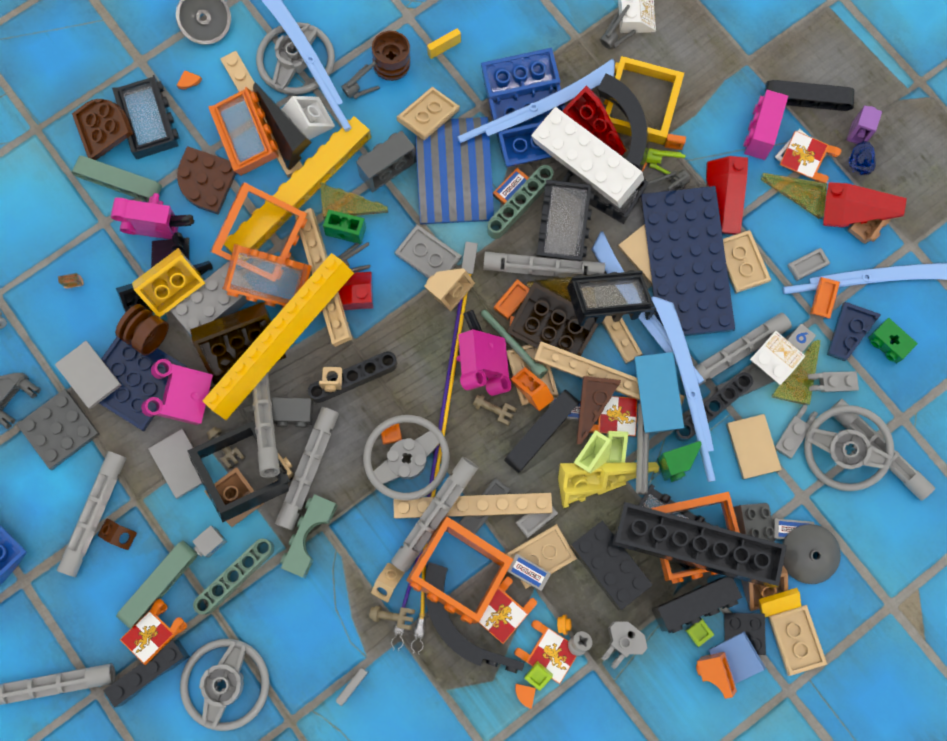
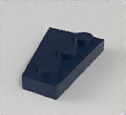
[827,302,881,361]

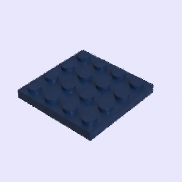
[99,337,188,431]

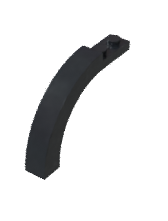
[597,73,649,171]
[425,562,525,674]

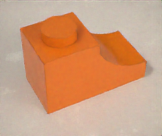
[511,367,554,411]
[696,652,737,699]

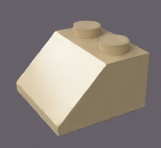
[424,268,475,311]

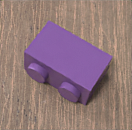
[846,105,882,146]

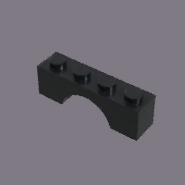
[103,640,190,708]

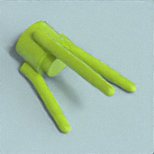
[646,148,686,175]

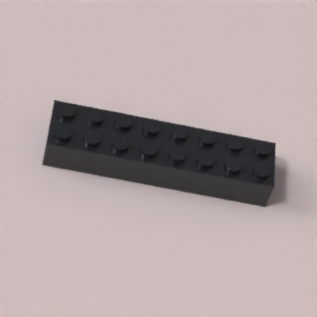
[612,502,787,588]

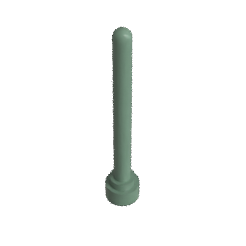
[481,310,548,379]

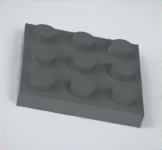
[17,389,100,470]

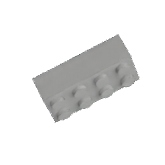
[170,261,254,334]

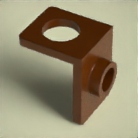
[98,518,137,550]

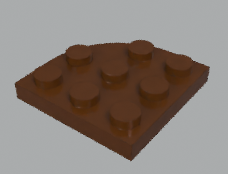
[72,99,133,160]
[177,146,236,215]

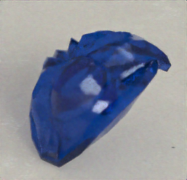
[848,141,876,175]

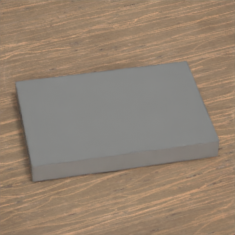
[394,225,462,279]
[55,341,122,409]
[148,429,212,499]

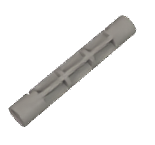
[483,251,605,278]
[680,313,792,386]
[252,373,280,478]
[830,398,935,501]
[275,407,339,531]
[57,451,127,577]
[391,457,479,572]
[0,663,116,705]

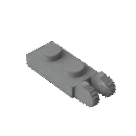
[808,371,859,393]
[775,404,818,459]

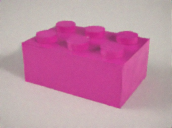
[743,90,788,160]

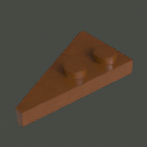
[576,376,621,444]

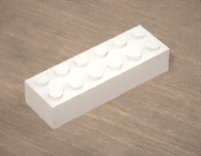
[531,107,644,208]

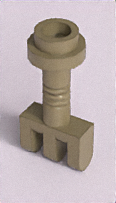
[472,394,517,426]
[206,426,245,469]
[369,606,415,630]

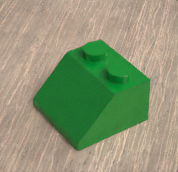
[657,441,702,482]

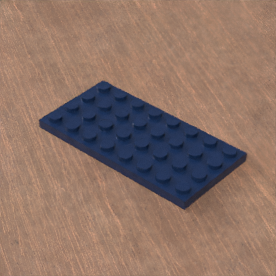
[641,186,735,336]

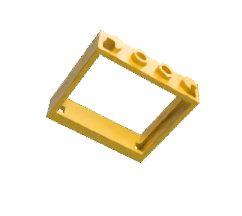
[604,56,684,145]

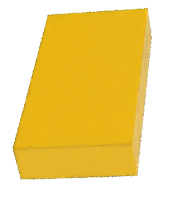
[427,28,461,59]
[759,588,801,617]

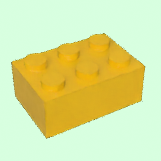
[132,248,205,317]

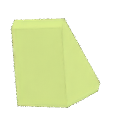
[574,430,612,473]
[605,431,628,463]

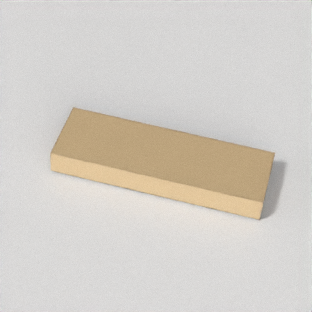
[602,316,643,364]

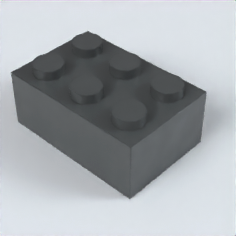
[356,130,417,193]

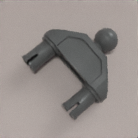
[0,373,41,429]

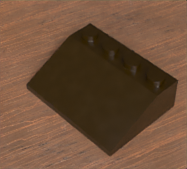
[507,279,599,356]
[190,302,287,385]

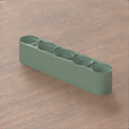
[71,156,162,202]
[487,165,554,239]
[193,538,274,615]
[116,540,198,629]

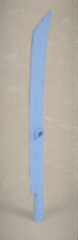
[261,0,351,132]
[457,59,615,143]
[591,231,704,384]
[783,263,947,294]
[651,296,716,482]

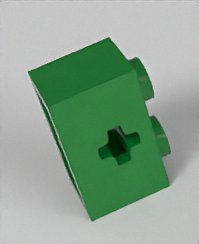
[323,209,366,244]
[868,318,918,364]

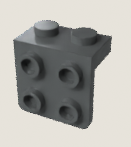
[733,503,775,542]

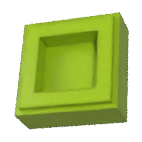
[685,618,714,647]
[524,661,553,691]

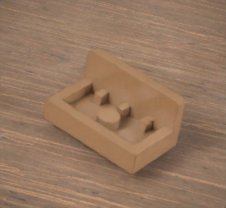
[847,219,891,244]

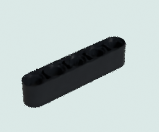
[765,80,854,111]
[308,351,397,403]
[675,372,754,442]
[504,389,580,473]

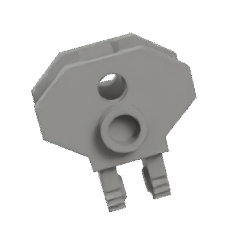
[601,621,648,669]

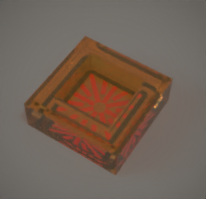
[58,273,84,289]

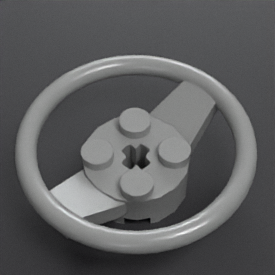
[256,22,335,95]
[804,405,894,491]
[363,415,450,501]
[180,639,269,731]

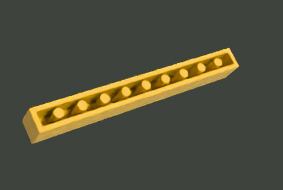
[224,116,371,262]
[202,253,354,420]

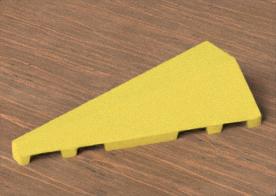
[558,462,659,508]

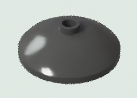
[176,0,231,45]
[782,524,841,584]

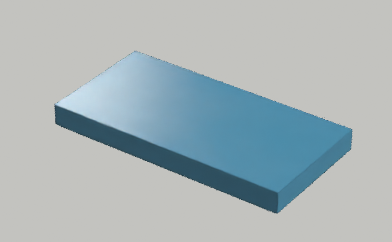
[634,352,684,434]

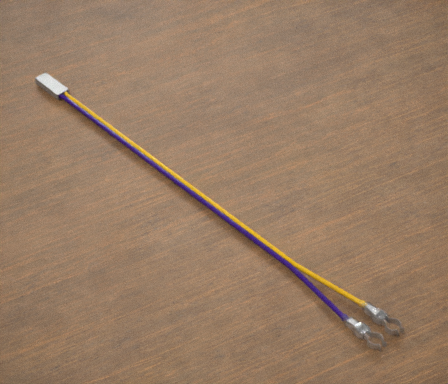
[391,242,478,654]

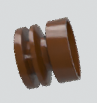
[372,30,410,81]
[115,304,169,356]

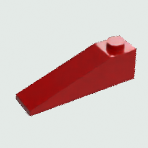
[562,85,627,156]
[706,156,748,235]
[823,182,907,227]
[321,272,373,312]

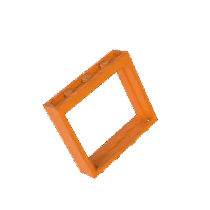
[210,182,307,282]
[651,492,740,584]
[406,517,514,625]

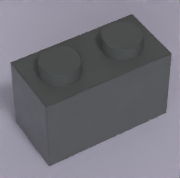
[272,397,314,428]

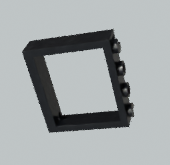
[187,421,290,523]

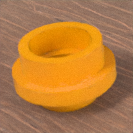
[557,614,572,635]

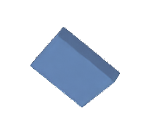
[708,632,766,684]

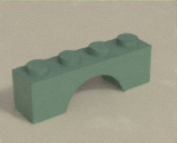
[280,494,338,579]

